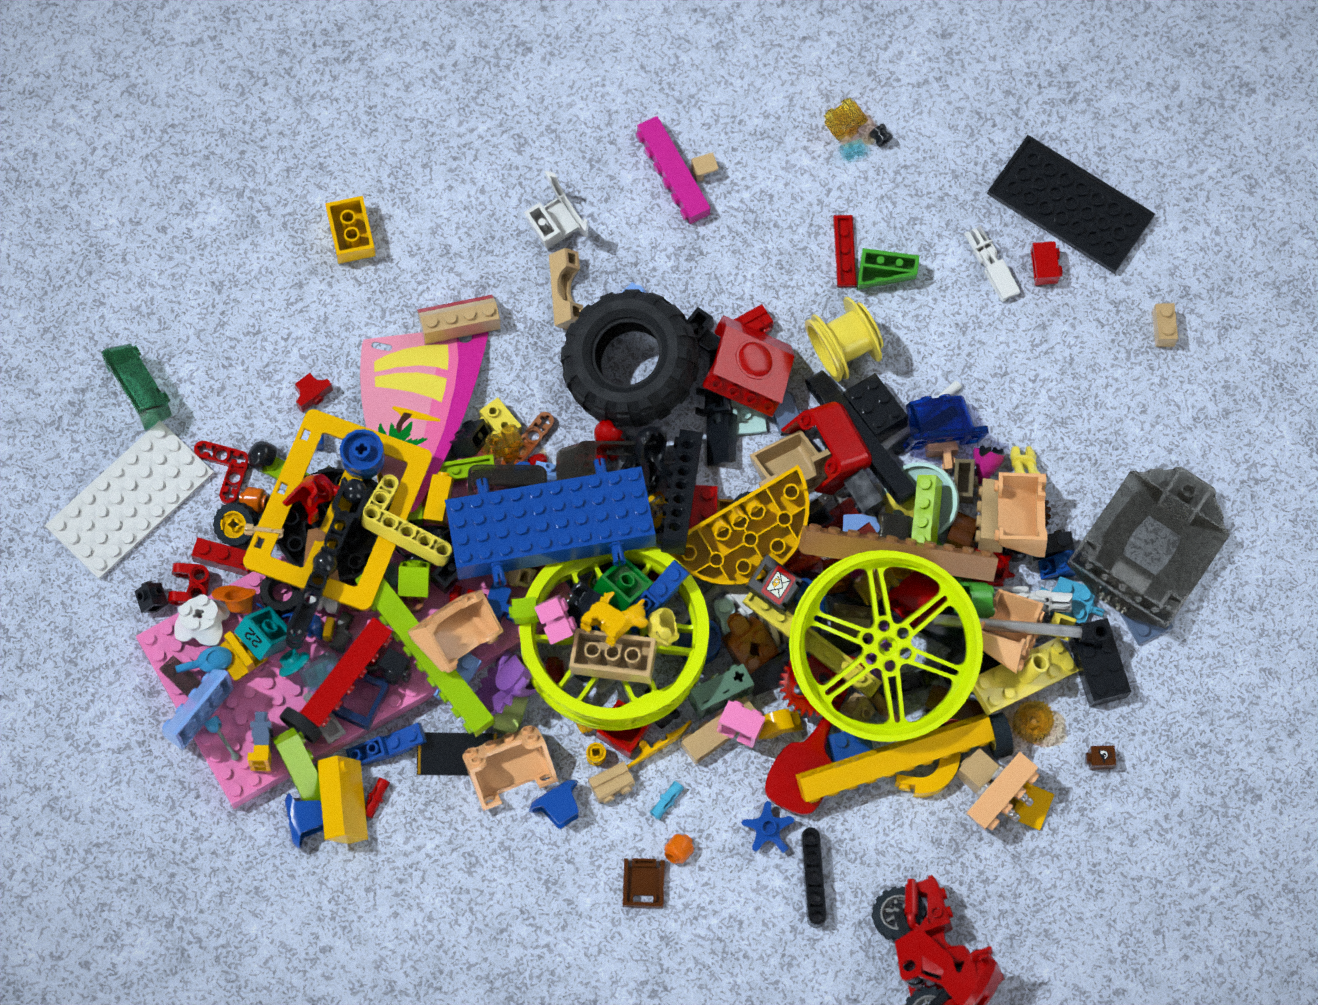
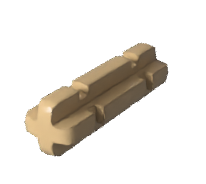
[244,523,284,539]

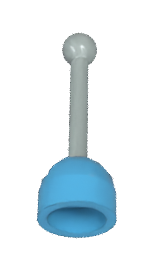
[204,715,239,761]

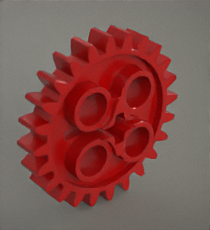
[778,655,843,718]

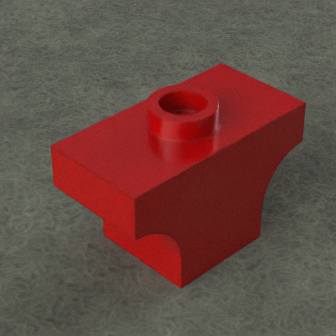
[295,373,333,412]

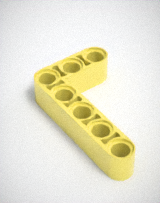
[360,475,452,566]

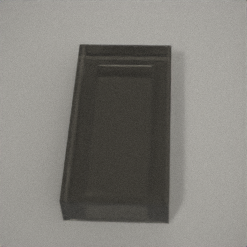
[159,655,202,698]

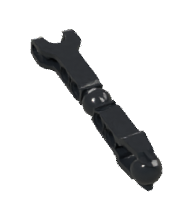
[286,477,373,649]

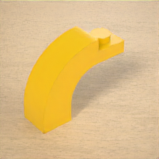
[894,752,961,798]

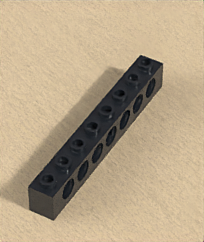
[658,429,703,555]

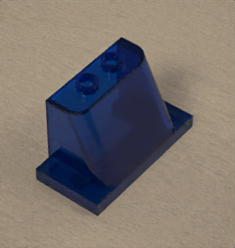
[903,394,989,451]

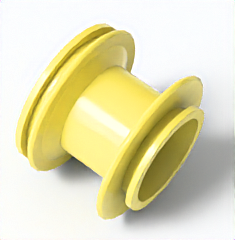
[805,297,884,382]

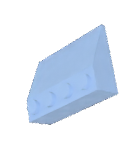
[162,669,234,751]

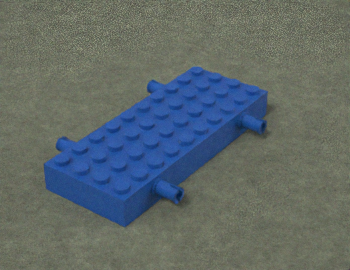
[445,458,656,587]

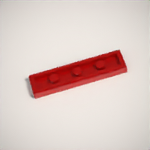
[833,215,857,288]

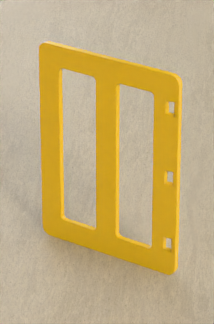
[243,409,432,611]

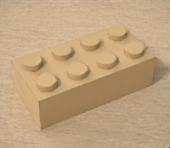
[569,628,657,684]

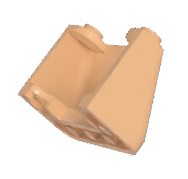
[994,472,1047,557]
[407,590,504,673]

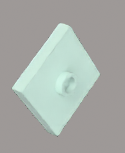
[731,400,767,436]

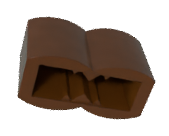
[944,512,979,549]

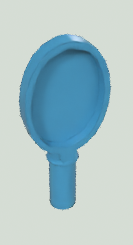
[175,646,232,673]

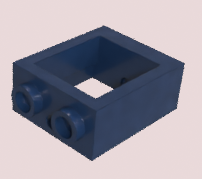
[332,671,390,732]

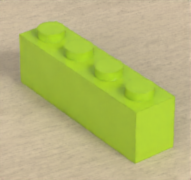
[911,475,943,545]
[272,728,321,801]

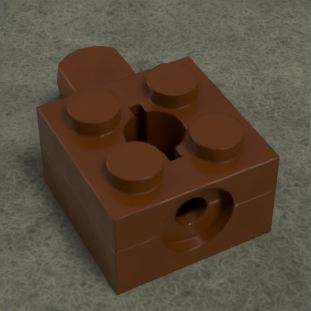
[720,612,779,675]

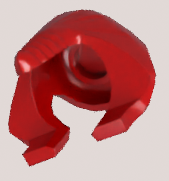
[282,474,340,525]

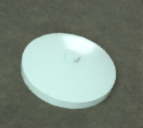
[882,462,959,538]

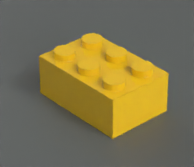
[325,196,376,264]

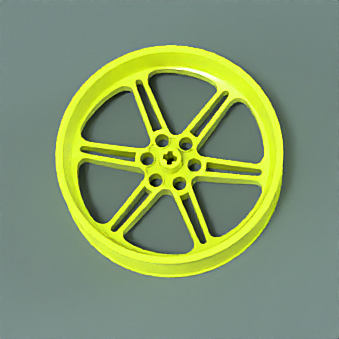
[789,550,983,742]

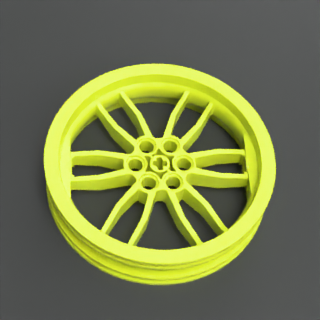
[519,546,709,731]

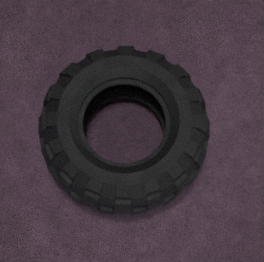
[560,289,700,427]

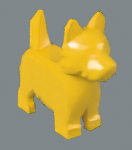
[581,592,649,647]

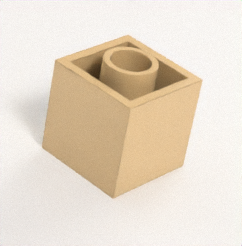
[956,748,1000,793]

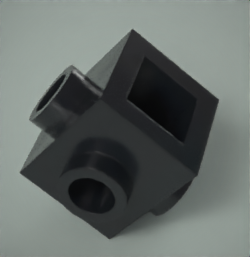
[134,581,168,613]

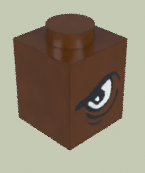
[1085,745,1116,770]

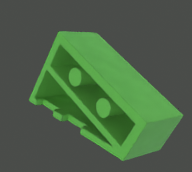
[857,248,920,290]

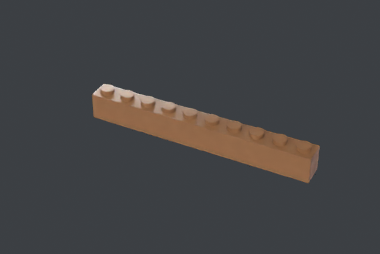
[798,524,998,582]

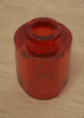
[544,657,565,684]

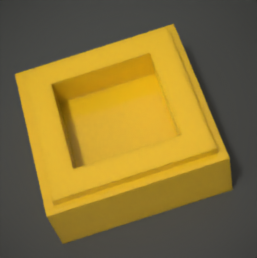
[322,616,336,642]

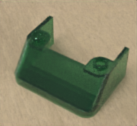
[101,343,172,431]

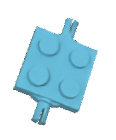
[1040,576,1105,625]

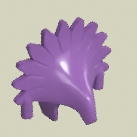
[475,650,537,716]

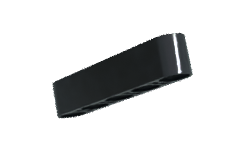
[801,827,826,929]

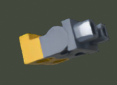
[247,712,274,771]

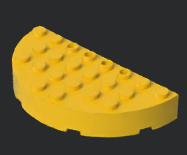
[668,465,809,586]

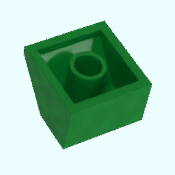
[593,557,653,611]

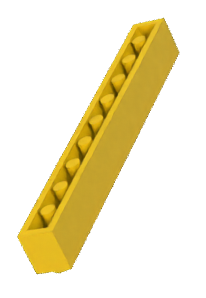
[796,713,995,803]

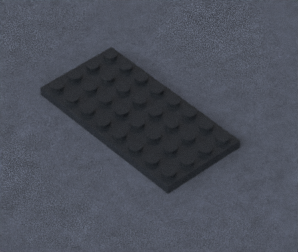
[987,135,1155,274]

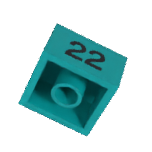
[234,606,295,661]

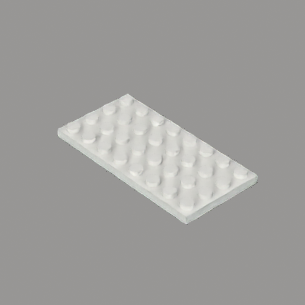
[45,421,214,580]

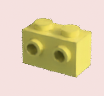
[479,397,522,445]

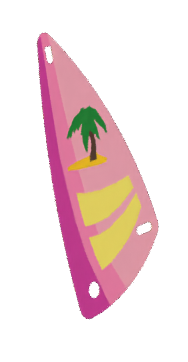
[360,332,489,513]

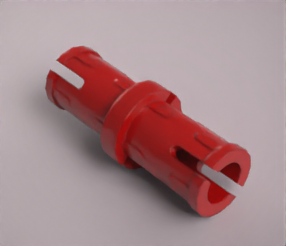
[365,777,390,819]

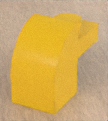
[759,709,803,740]

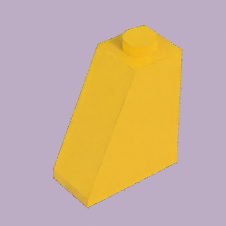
[423,472,454,525]

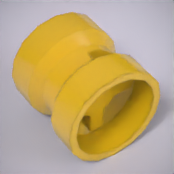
[586,742,606,766]

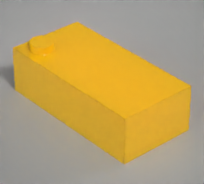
[317,755,368,844]

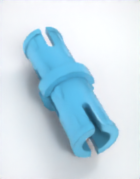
[650,781,684,820]

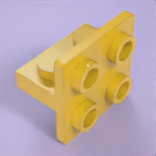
[219,631,268,681]

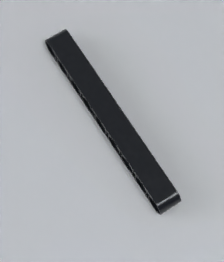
[805,370,916,505]

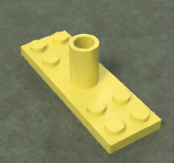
[972,637,1079,716]

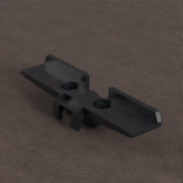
[695,354,737,466]
[750,629,868,697]

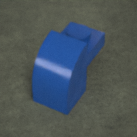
[487,583,514,623]

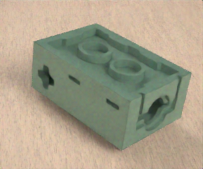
[688,664,754,720]

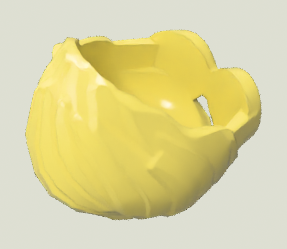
[646,607,679,647]

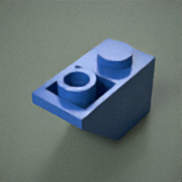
[1038,550,1086,580]

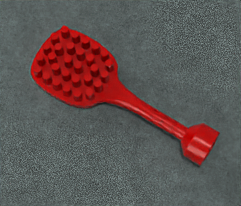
[765,655,864,815]

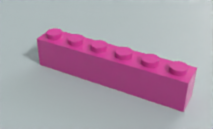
[635,116,711,224]

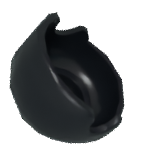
[247,441,277,470]

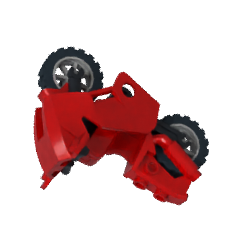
[872,875,1005,1005]

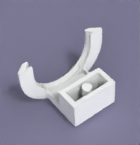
[524,171,589,250]

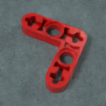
[194,441,249,505]

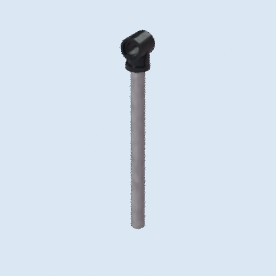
[932,614,1111,646]

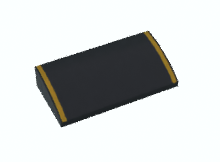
[417,732,498,776]

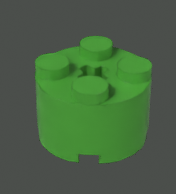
[953,581,995,618]

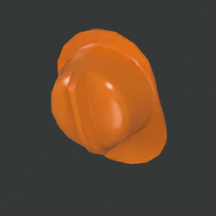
[212,585,256,614]

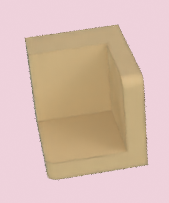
[691,152,718,182]

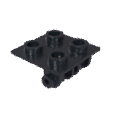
[565,581,604,629]

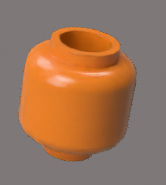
[239,487,270,514]
[664,834,694,864]

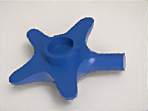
[741,801,795,853]

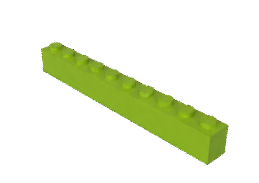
[355,574,495,737]

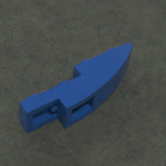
[630,560,690,633]
[346,723,427,766]

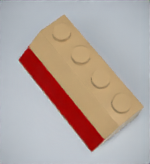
[417,295,500,344]

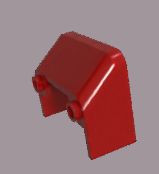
[781,402,872,495]

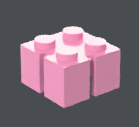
[534,594,577,644]
[717,700,766,748]

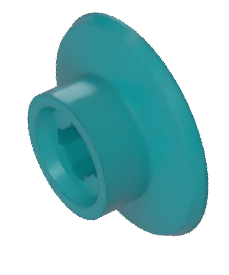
[279,649,310,677]

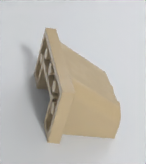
[750,430,832,493]

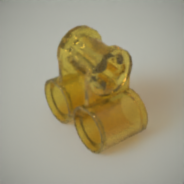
[482,424,524,462]

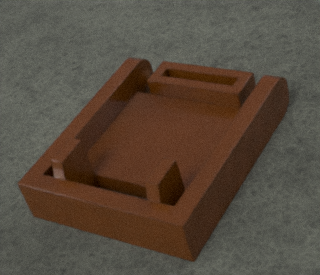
[623,858,665,908]

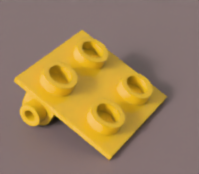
[1003,782,1055,831]

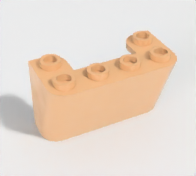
[980,589,1045,674]
[462,725,558,811]

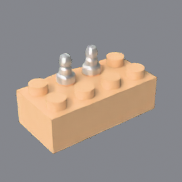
[966,752,1040,831]

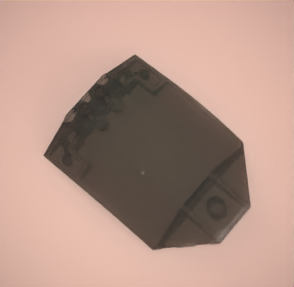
[1066,466,1230,629]

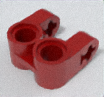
[167,563,211,606]

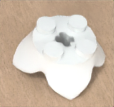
[175,594,230,646]

